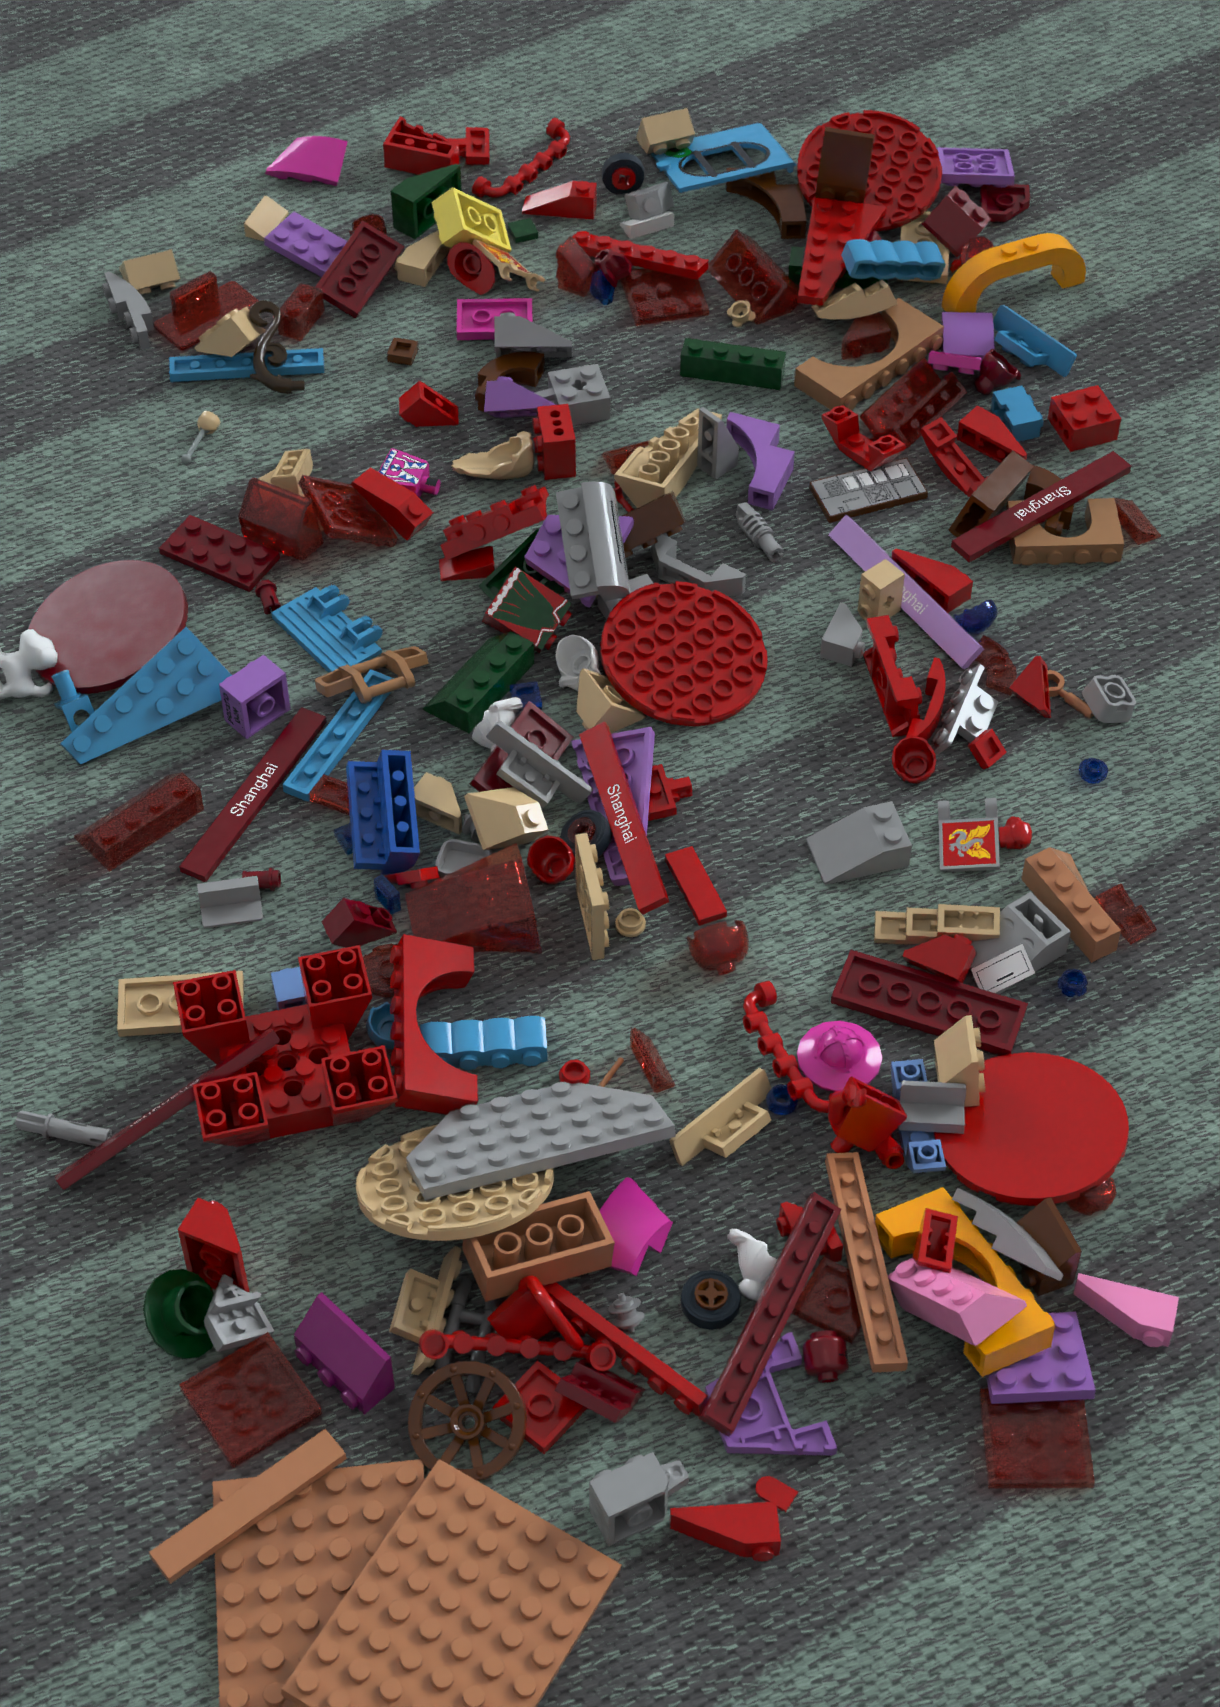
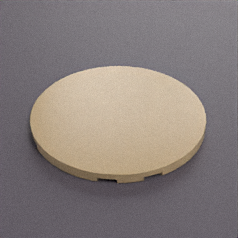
[356,1125,554,1241]

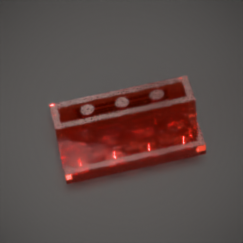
[859,358,967,449]

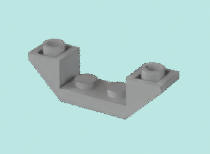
[651,534,746,597]

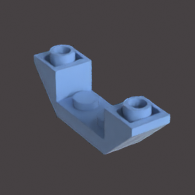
[891,1059,946,1173]

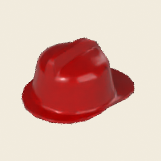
[447,242,495,295]

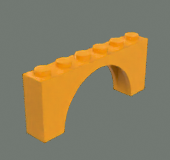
[875,1187,1055,1377]

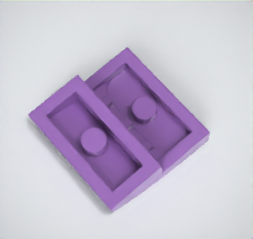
[941,312,994,359]

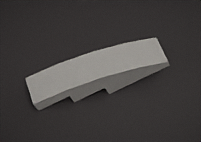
[952,1188,1063,1281]

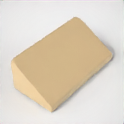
[244,196,289,241]

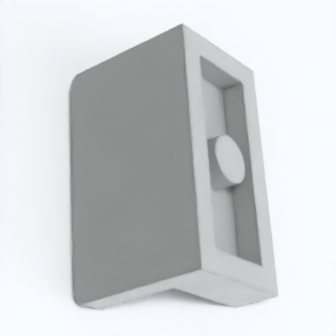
[197,876,263,929]
[899,1080,966,1134]

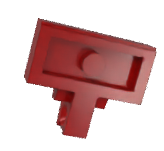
[448,127,490,165]
[648,764,693,821]

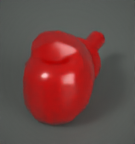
[998,816,1032,850]

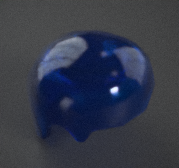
[953,599,998,635]

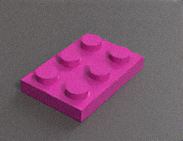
[457,298,532,340]
[928,351,981,374]

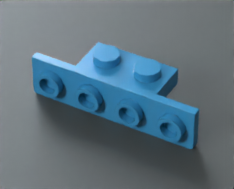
[993,305,1077,377]

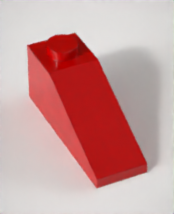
[522,181,597,220]
[957,405,1027,463]
[351,467,434,541]
[891,548,973,613]
[670,1502,781,1561]

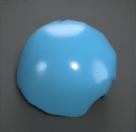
[366,1002,394,1049]

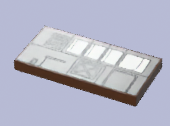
[809,458,928,523]

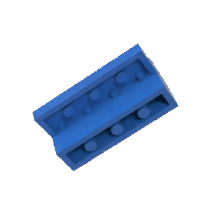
[346,750,420,875]

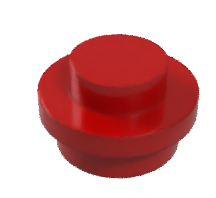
[559,1060,590,1084]

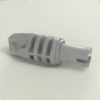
[736,502,784,562]

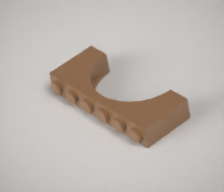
[794,298,944,411]

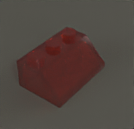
[238,477,324,561]

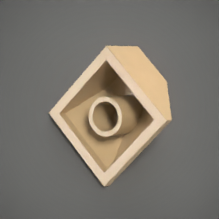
[576,668,646,733]
[464,787,549,850]

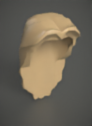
[451,431,534,480]

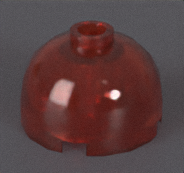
[686,920,749,975]

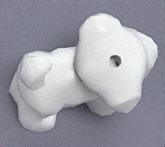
[0,629,58,700]

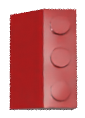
[178,1198,250,1293]

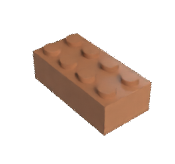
[462,1191,614,1302]

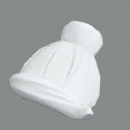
[555,635,601,691]
[472,697,523,752]
[727,1229,777,1301]

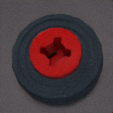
[602,153,645,194]

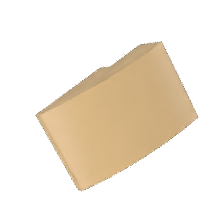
[811,280,898,319]

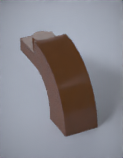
[475,352,545,412]
[1024,465,1074,537]

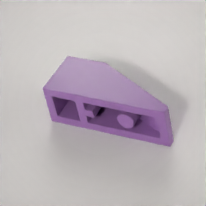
[484,377,556,418]

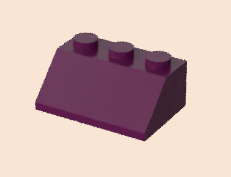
[294,1292,395,1415]

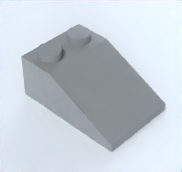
[494,312,572,358]
[806,801,912,885]

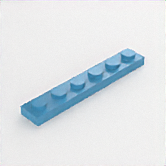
[169,348,324,382]
[283,669,394,802]

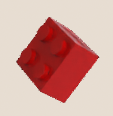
[1048,385,1121,452]
[533,404,576,480]

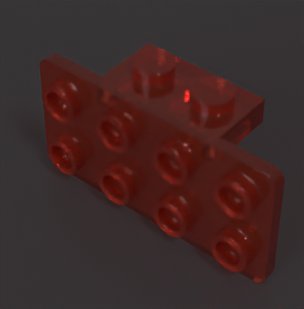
[154,271,259,350]

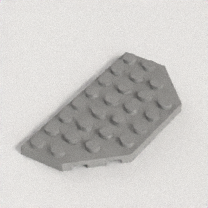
[406,1082,676,1201]

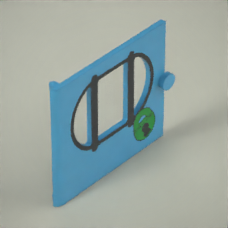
[651,123,797,193]

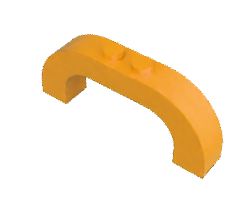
[942,233,1086,313]

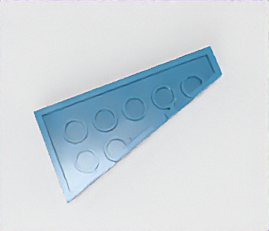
[60,627,232,765]

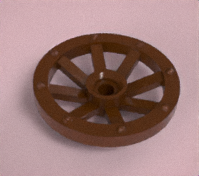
[408,1361,527,1481]

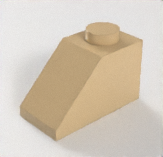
[414,772,462,835]

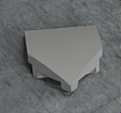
[204,1274,275,1352]

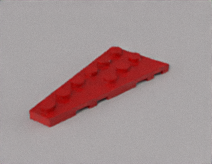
[797,197,887,306]

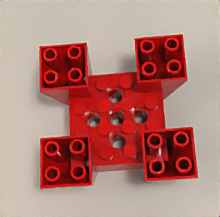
[173,945,398,1147]

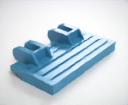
[271,585,383,673]

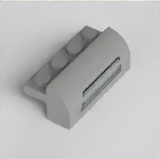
[556,481,631,601]

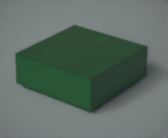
[508,218,539,244]

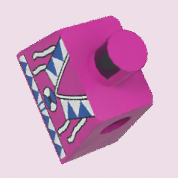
[378,448,440,498]

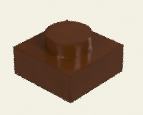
[387,338,419,365]

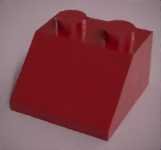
[921,185,991,258]

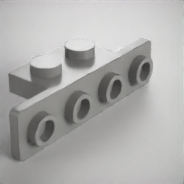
[933,664,998,756]
[486,721,593,808]

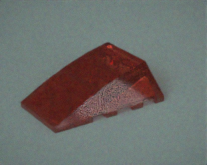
[405,843,542,953]

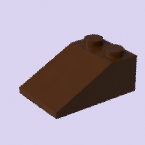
[815,127,875,204]

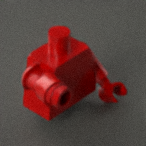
[828,1076,907,1169]

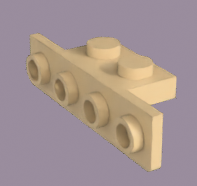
[669,1068,773,1166]
[389,1246,462,1375]

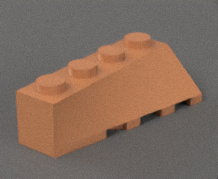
[1021,847,1121,963]

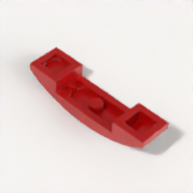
[920,417,989,498]
[906,657,946,741]

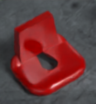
[487,1276,584,1354]

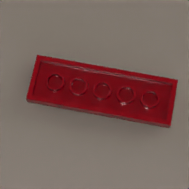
[831,949,1028,1055]

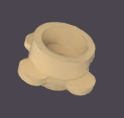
[727,301,756,327]

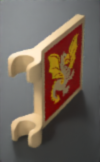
[472,239,545,292]

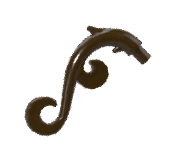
[249,300,305,394]

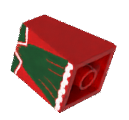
[482,566,572,653]

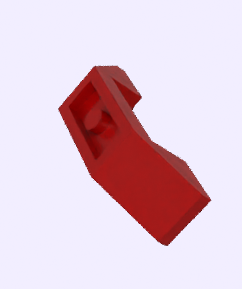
[822,405,906,471]

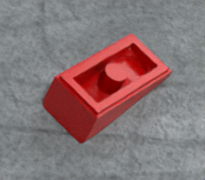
[439,546,495,581]

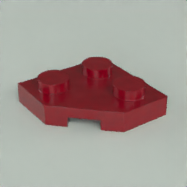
[980,184,1030,222]

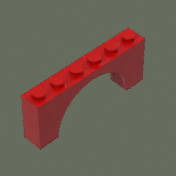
[390,934,478,1115]

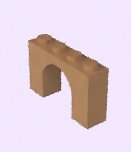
[1006,498,1124,566]

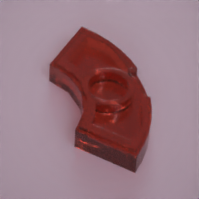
[975,635,1017,696]

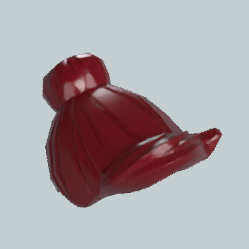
[974,349,1021,395]

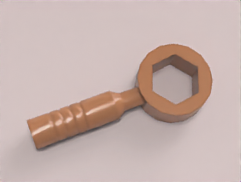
[1048,670,1094,719]

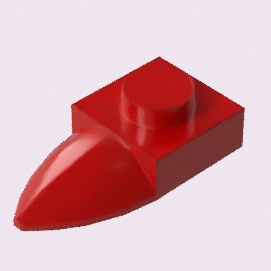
[381,866,439,889]

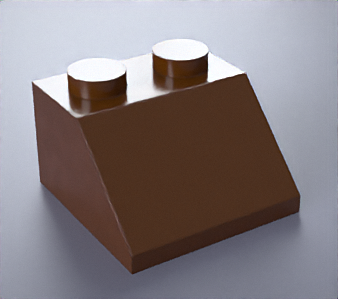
[1011,1197,1082,1296]

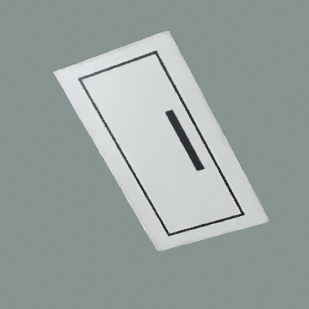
[971,944,1035,993]

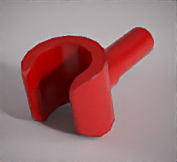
[613,481,634,512]

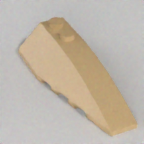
[614,409,722,508]

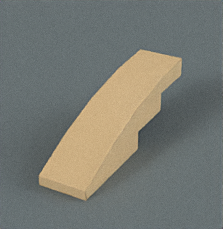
[874,904,1000,944]

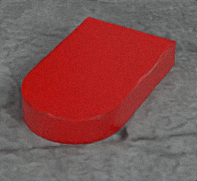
[756,1476,798,1513]

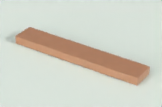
[149,1429,347,1584]

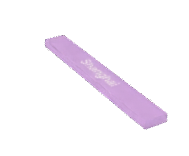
[828,515,984,669]

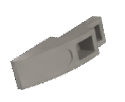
[102,272,154,350]

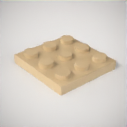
[575,833,609,960]

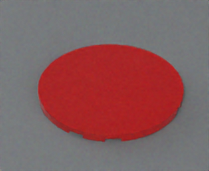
[797,110,942,231]
[600,581,768,726]
[933,1053,1129,1206]

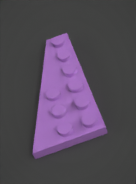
[571,727,655,886]

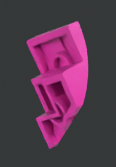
[265,136,348,186]
[600,1177,673,1276]

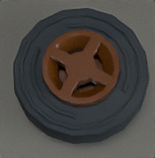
[681,1270,741,1330]

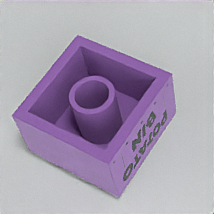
[219,655,290,739]

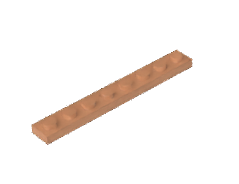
[825,1152,908,1373]

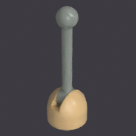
[181,411,220,464]

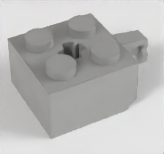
[535,364,611,426]
[589,1452,689,1547]

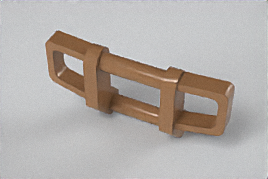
[315,646,428,704]

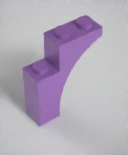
[727,412,795,510]

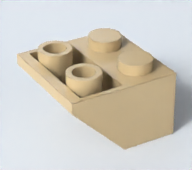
[194,306,266,357]
[934,1015,985,1107]

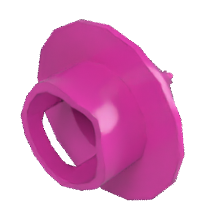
[797,1021,882,1092]

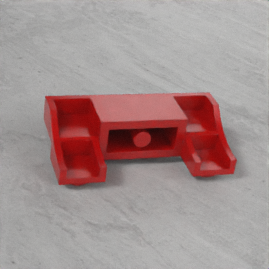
[440,485,549,560]

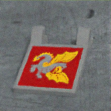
[938,798,1000,872]

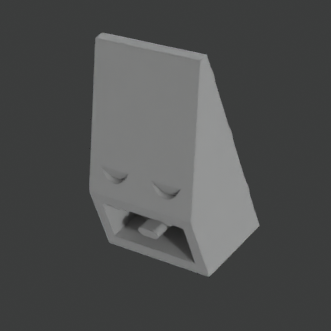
[970,892,1071,994]

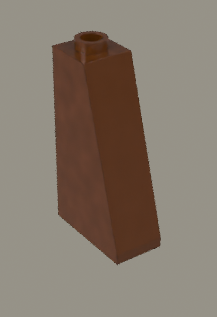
[948,451,1034,537]

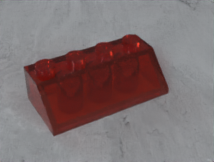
[708,229,799,325]
[74,772,204,872]

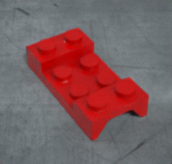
[863,615,922,737]

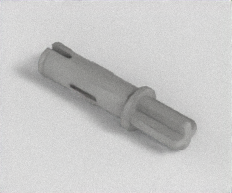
[15,1111,112,1147]

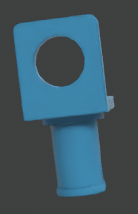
[51,670,94,732]

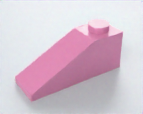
[1073,1273,1179,1347]

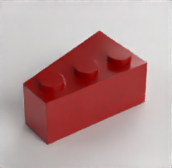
[383,116,460,175]

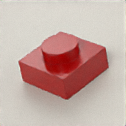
[967,729,1007,769]

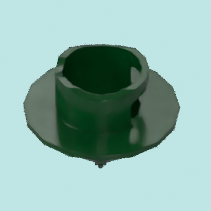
[143,1269,214,1359]

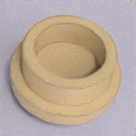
[615,908,646,937]

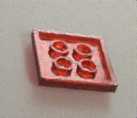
[620,268,709,326]
[298,475,399,547]
[179,1332,322,1468]
[979,1389,1095,1489]

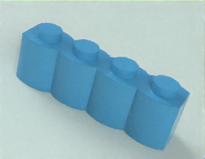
[841,239,946,281]
[420,1016,547,1070]

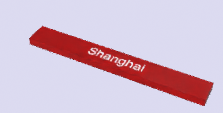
[579,722,669,915]

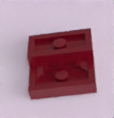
[555,1359,645,1423]

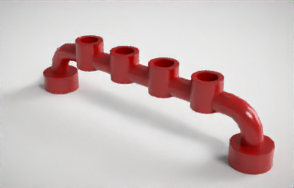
[472,118,570,198]
[743,981,842,1113]
[419,1329,616,1371]

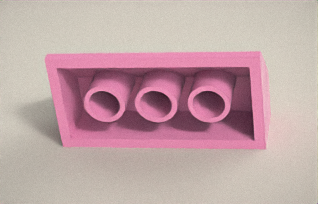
[888,1258,1027,1346]

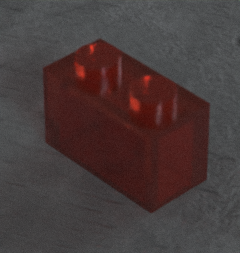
[278,283,325,341]

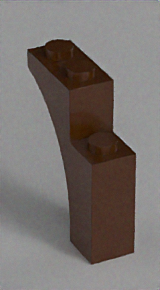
[725,167,806,239]

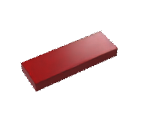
[665,846,727,926]

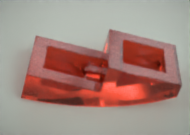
[1094,883,1157,944]

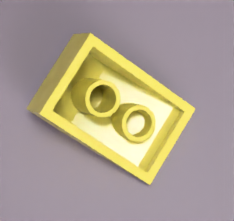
[431,187,512,252]

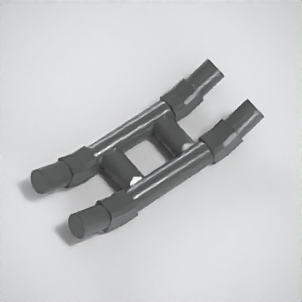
[434,1279,503,1394]

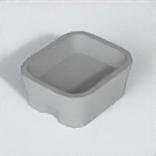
[1082,675,1136,723]
[435,839,492,888]

